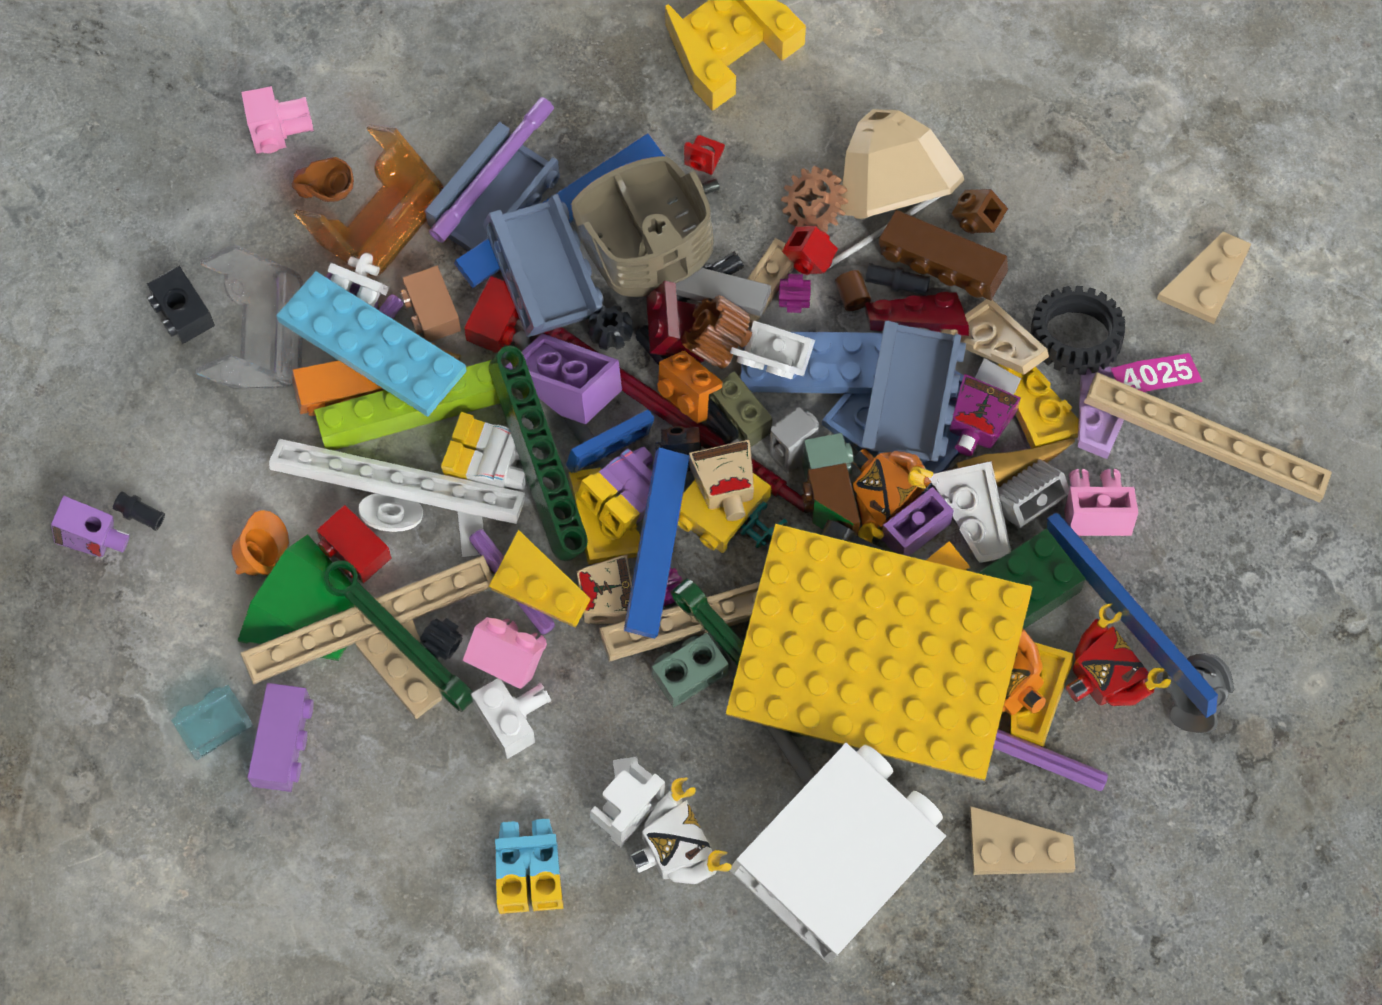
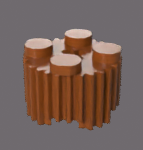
[681,295,752,369]

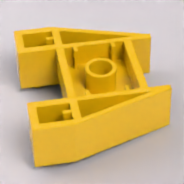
[665,0,806,111]

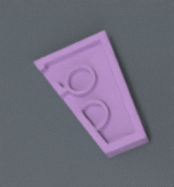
[1077,366,1124,459]

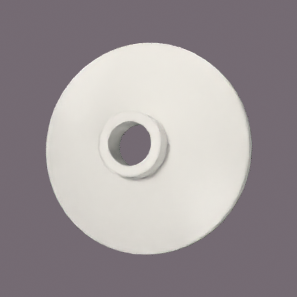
[358,493,423,532]

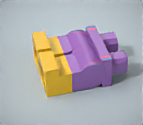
[576,447,653,539]

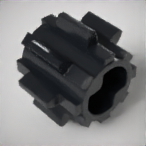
[420,618,463,660]

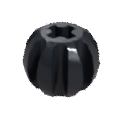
[587,304,634,351]

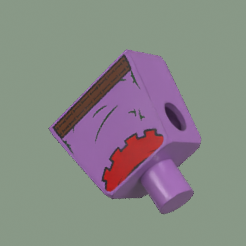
[51,496,130,557]

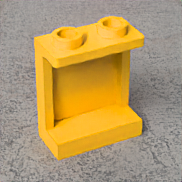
[678,473,771,553]

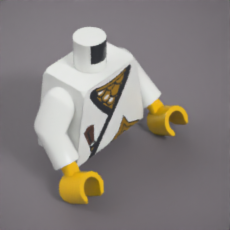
[630,777,732,884]

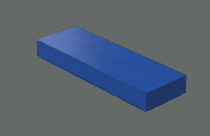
[566,409,655,473]

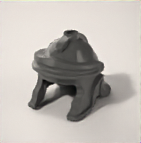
[1163,653,1234,733]

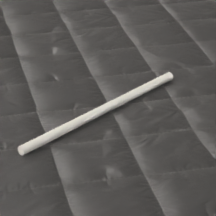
[827,196,942,270]

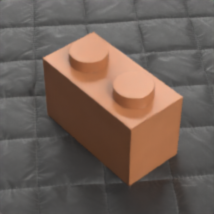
[400,265,461,342]

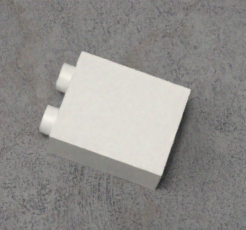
[729,743,946,963]

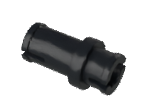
[113,491,165,531]

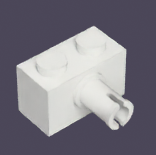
[471,678,551,759]

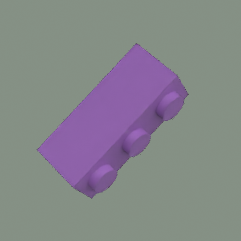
[248,683,314,792]

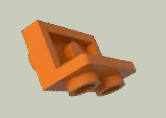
[657,351,723,424]

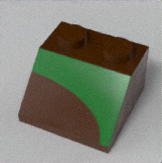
[801,463,860,536]

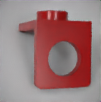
[684,135,725,175]

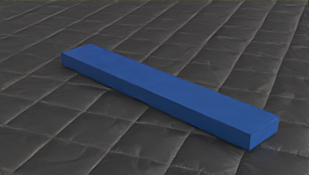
[623,447,689,639]

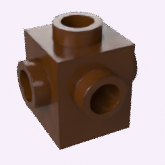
[951,189,1008,234]

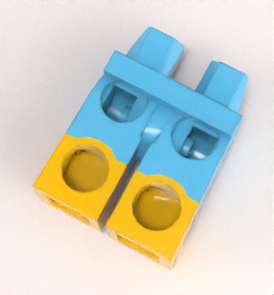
[495,819,564,914]

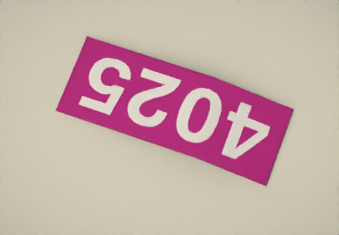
[1110,353,1203,392]

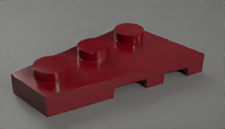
[865,292,969,336]

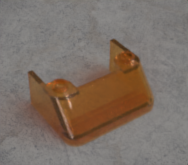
[293,125,444,276]

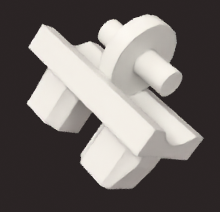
[328,253,389,307]

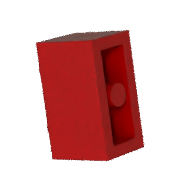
[464,276,520,353]
[316,505,392,584]

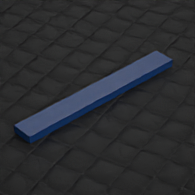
[454,133,665,288]
[1047,513,1218,718]

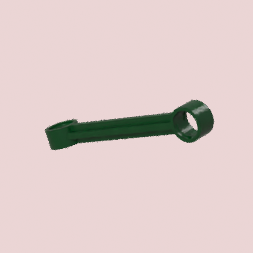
[324,561,473,712]
[671,578,805,737]

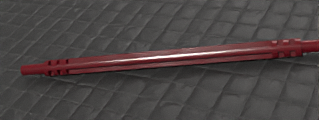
[543,327,804,512]

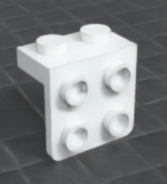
[730,321,815,379]

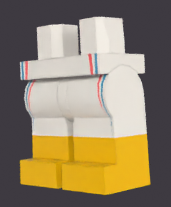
[441,412,538,490]

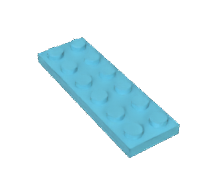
[276,271,467,417]

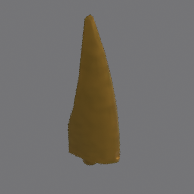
[951,438,1075,488]

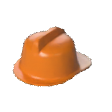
[231,510,289,576]

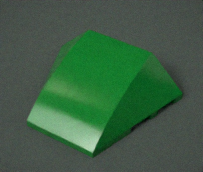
[238,534,355,661]

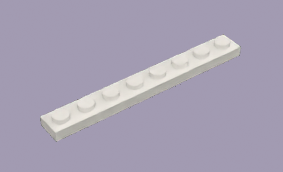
[269,439,525,524]

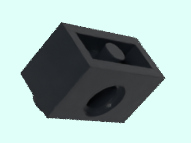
[147,265,215,344]

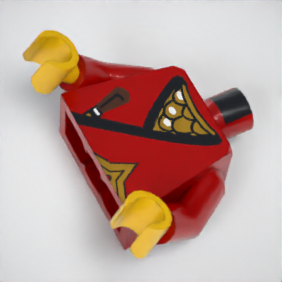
[1066,603,1171,706]

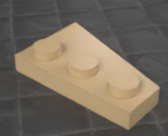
[1157,232,1251,324]
[941,299,1049,374]
[355,620,442,719]
[969,806,1075,875]

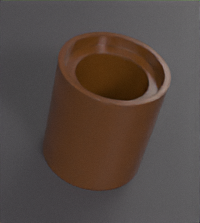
[834,270,871,311]

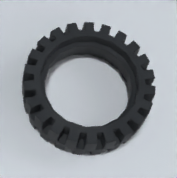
[1030,286,1125,375]

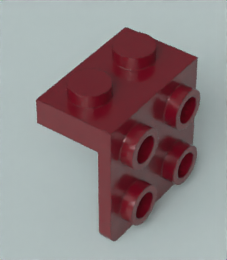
[646,280,705,363]

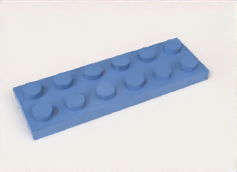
[741,332,883,394]

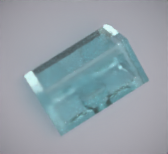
[171,685,253,761]

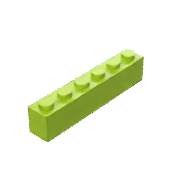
[314,360,500,451]

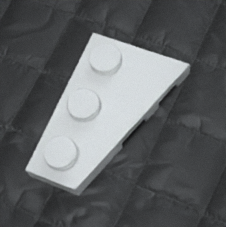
[928,461,1011,563]

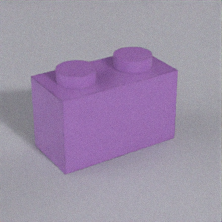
[882,487,954,556]

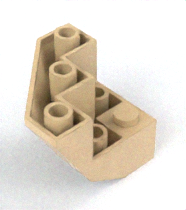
[840,109,964,219]

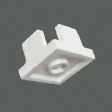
[590,761,665,847]

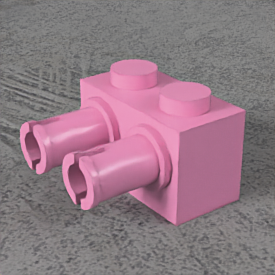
[241,86,314,154]
[1064,469,1138,536]
[462,617,547,689]

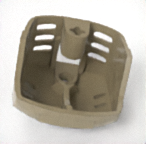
[571,156,714,297]

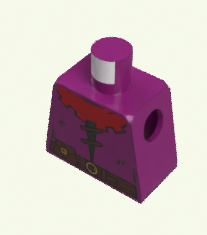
[950,374,1021,456]

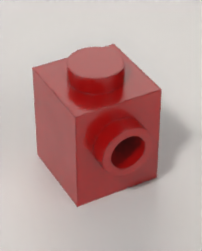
[782,226,838,275]

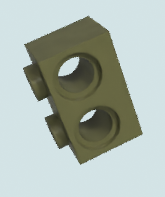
[709,371,773,448]

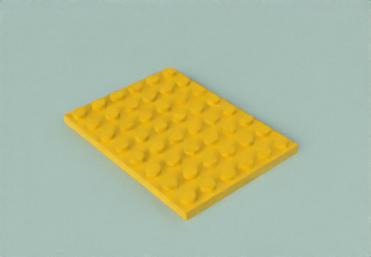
[726,524,1033,781]

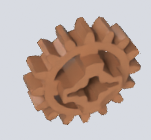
[781,166,848,233]

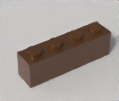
[879,210,1008,301]

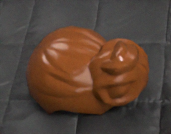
[291,157,354,202]

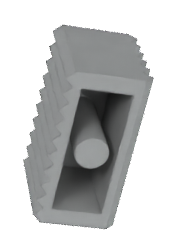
[770,407,819,474]
[998,459,1070,528]

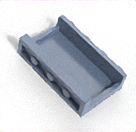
[425,122,560,251]
[483,194,603,337]
[862,321,966,462]

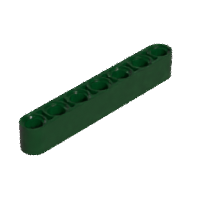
[489,346,588,561]

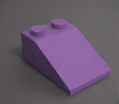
[505,334,622,424]

